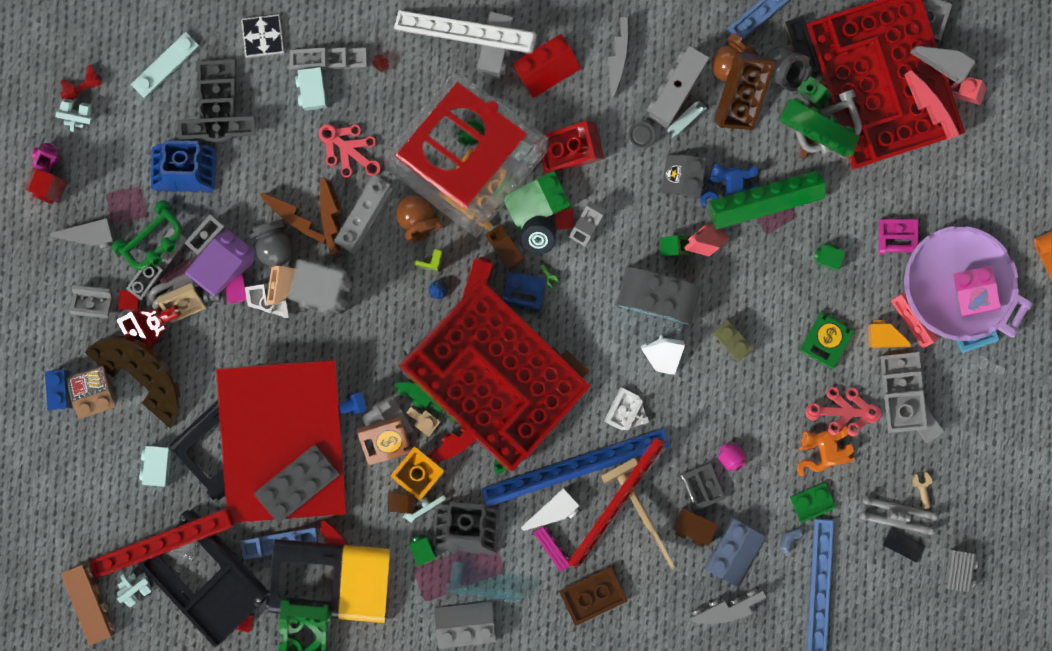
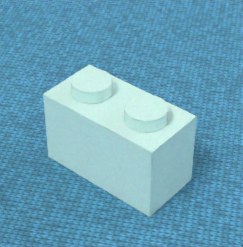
[295,67,327,111]
[140,446,172,487]

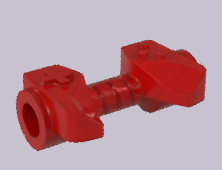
[60,65,103,101]

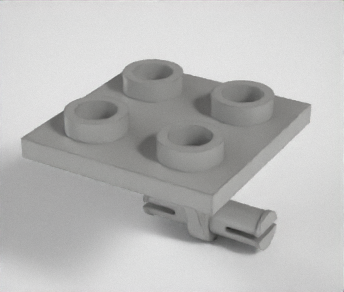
[361,398,414,434]

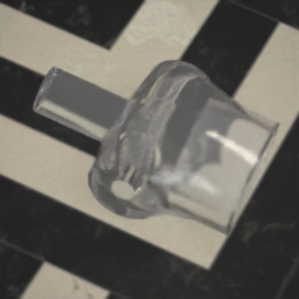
[170,541,197,573]

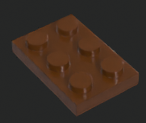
[559,566,628,626]

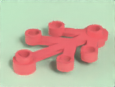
[319,124,381,178]
[805,387,881,436]

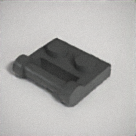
[678,463,725,512]

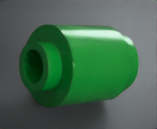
[456,118,484,147]

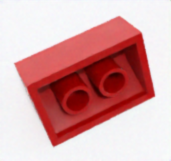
[512,33,581,99]

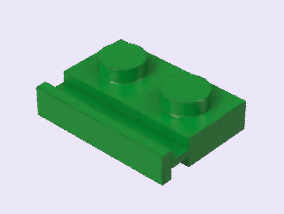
[789,482,836,523]

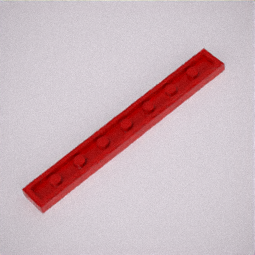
[568,438,666,567]
[89,508,235,579]

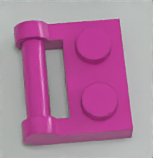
[878,219,918,254]

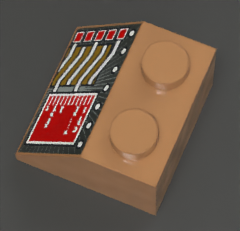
[67,365,117,419]

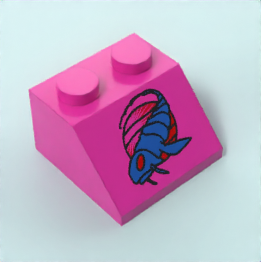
[953,266,1001,317]

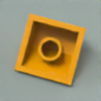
[390,446,444,501]

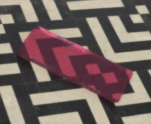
[414,552,503,601]

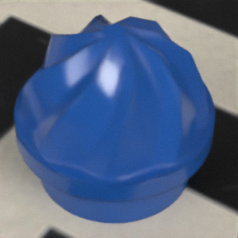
[429,280,448,299]

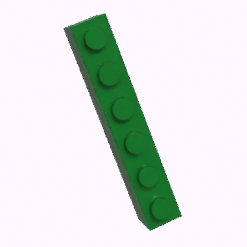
[709,170,825,230]

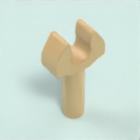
[912,472,933,509]

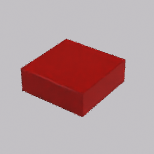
[554,209,575,230]
[118,290,140,310]

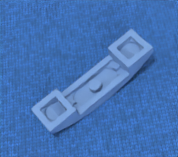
[240,527,318,560]

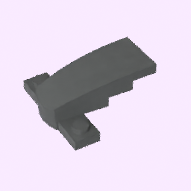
[177,60,256,144]

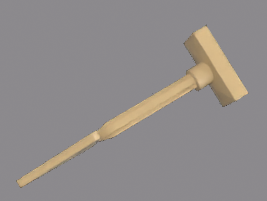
[601,458,675,569]

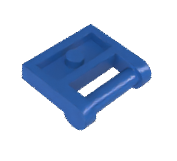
[503,271,546,312]

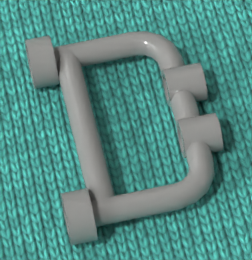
[795,89,862,154]

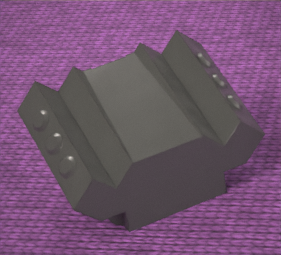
[432,502,500,555]

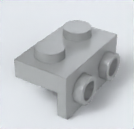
[69,285,113,319]

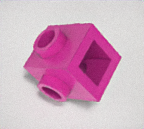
[31,142,61,174]

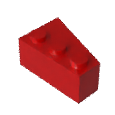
[24,169,67,205]

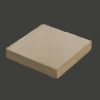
[156,283,207,323]

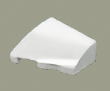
[245,283,289,318]

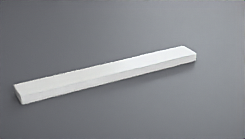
[394,10,537,53]

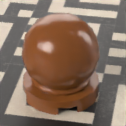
[711,33,759,82]
[396,194,442,243]

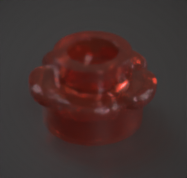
[371,55,389,72]

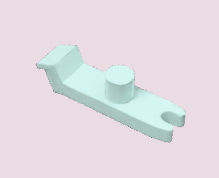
[667,100,707,137]
[402,495,447,523]

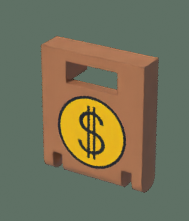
[357,417,412,466]

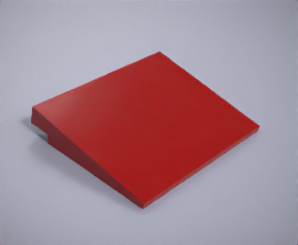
[806,0,965,170]
[398,280,591,472]
[216,360,346,523]

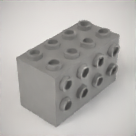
[288,260,353,316]

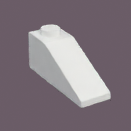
[521,488,579,531]

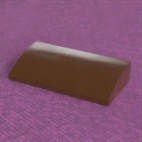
[714,51,776,130]

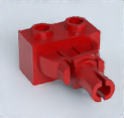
[117,305,181,347]

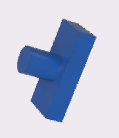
[338,392,367,416]

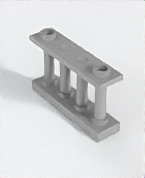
[334,175,393,255]

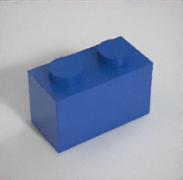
[45,370,72,410]

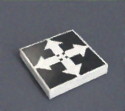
[241,15,284,58]

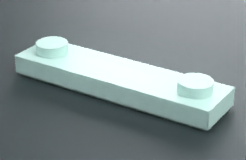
[131,32,200,99]

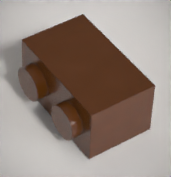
[672,508,718,547]

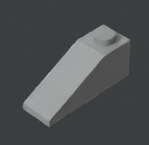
[910,46,976,84]
[51,218,116,249]

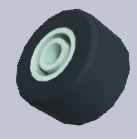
[521,216,557,254]

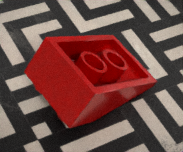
[536,121,604,174]

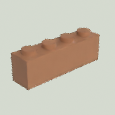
[61,563,115,645]

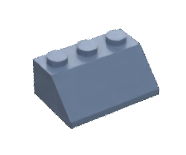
[704,518,765,587]

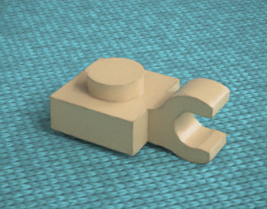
[407,407,441,437]

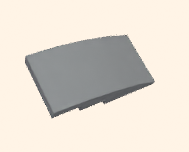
[880,352,927,433]

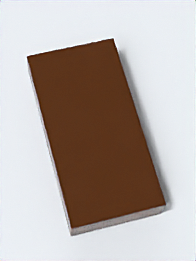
[388,492,414,514]

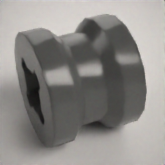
[203,288,222,303]

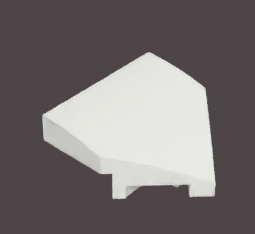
[641,335,685,375]
[604,387,649,431]

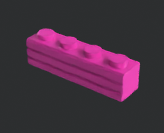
[533,525,570,572]

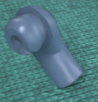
[779,528,803,554]

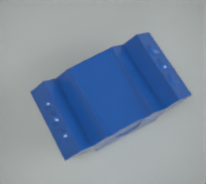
[151,140,216,193]

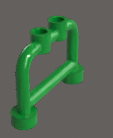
[112,200,182,270]

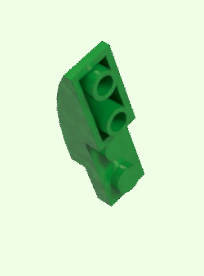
[394,382,457,424]

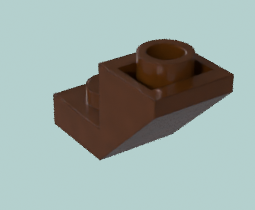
[485,224,525,271]

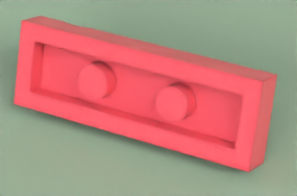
[891,292,938,349]

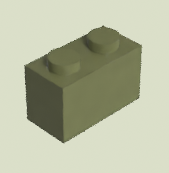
[711,320,753,362]

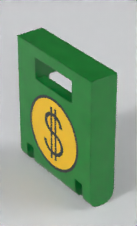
[798,311,855,370]

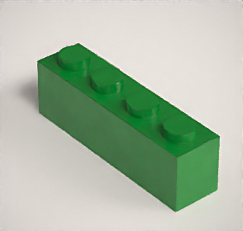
[777,98,859,157]

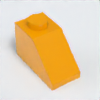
[868,320,910,348]

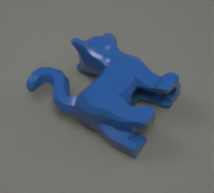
[700,163,759,207]

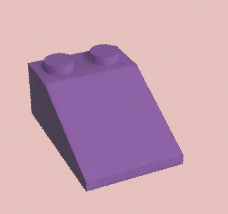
[185,228,255,297]

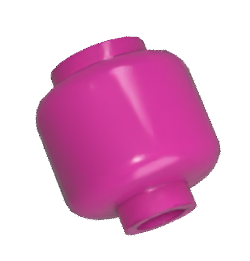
[718,442,747,472]

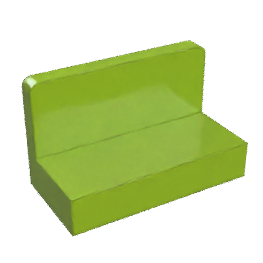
[415,249,443,272]

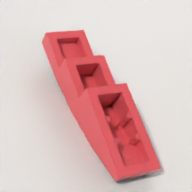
[904,71,959,140]

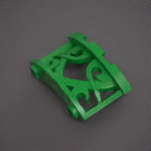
[278,600,332,651]

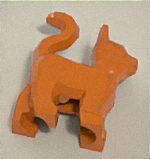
[797,426,855,476]

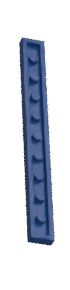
[482,428,670,507]

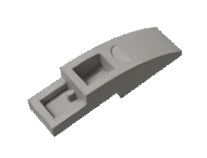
[126,227,188,300]
[689,588,766,624]

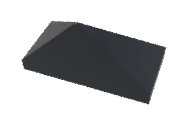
[882,528,925,563]

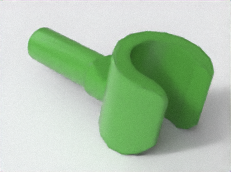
[540,264,561,290]

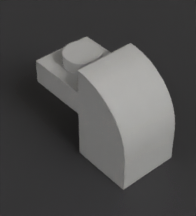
[569,201,606,246]

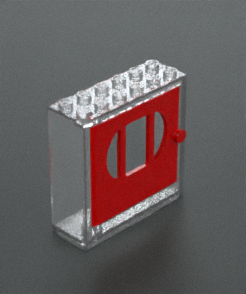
[384,71,548,238]

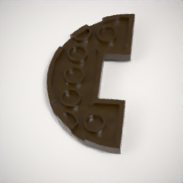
[85,335,180,428]

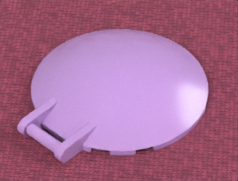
[904,226,1033,341]

